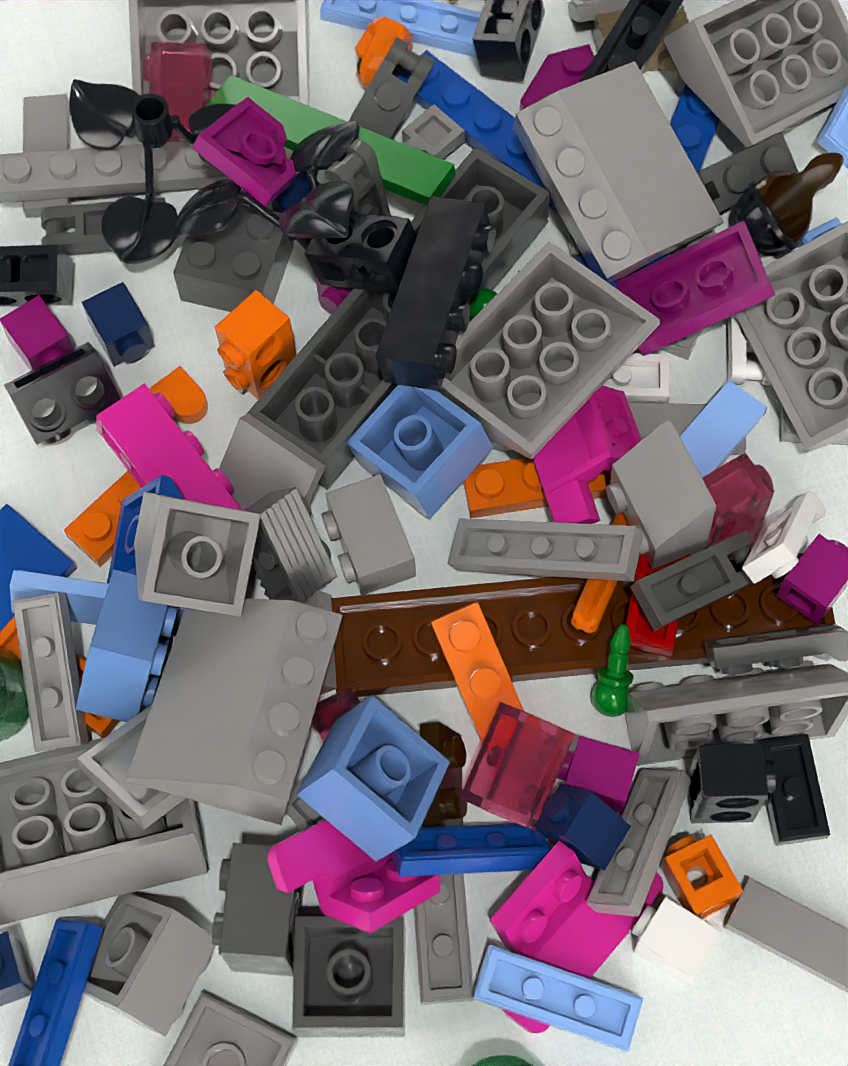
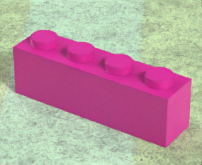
[96,383,248,510]

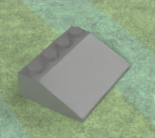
[129,0,309,118]
[663,0,848,148]
[513,61,724,284]
[735,221,848,452]
[438,241,660,459]
[126,598,343,825]
[624,660,848,766]
[0,737,207,925]

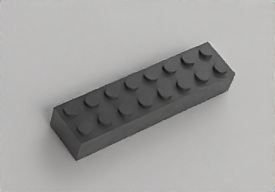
[246,147,550,490]

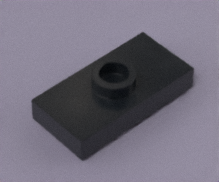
[757,734,831,846]

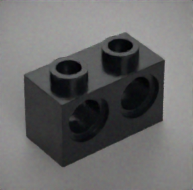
[472,0,545,79]
[304,212,417,294]
[0,244,73,306]
[4,342,121,445]
[688,743,776,824]

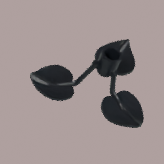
[69,79,270,264]
[173,121,359,251]

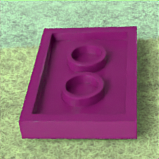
[616,221,775,356]

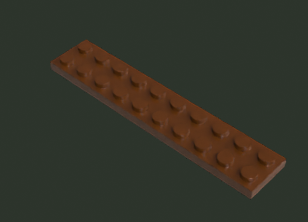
[331,553,835,699]

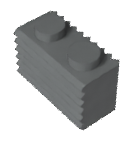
[245,487,337,603]

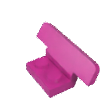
[533,385,642,524]
[268,819,440,933]
[489,841,663,1034]

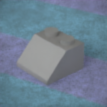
[606,420,717,569]
[134,492,261,617]
[83,893,216,1037]

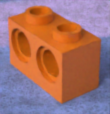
[215,290,296,399]

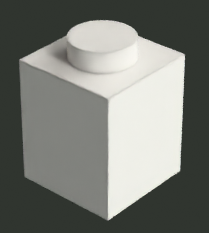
[632,897,722,987]

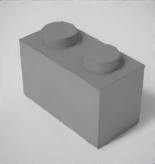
[321,474,416,595]

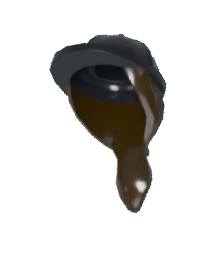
[734,153,844,252]

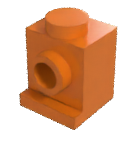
[661,834,743,920]

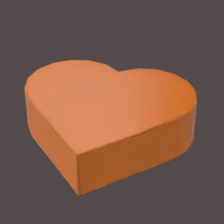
[150,366,208,424]

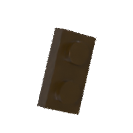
[420,722,468,827]

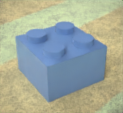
[346,385,493,519]
[75,569,178,722]
[296,695,450,862]

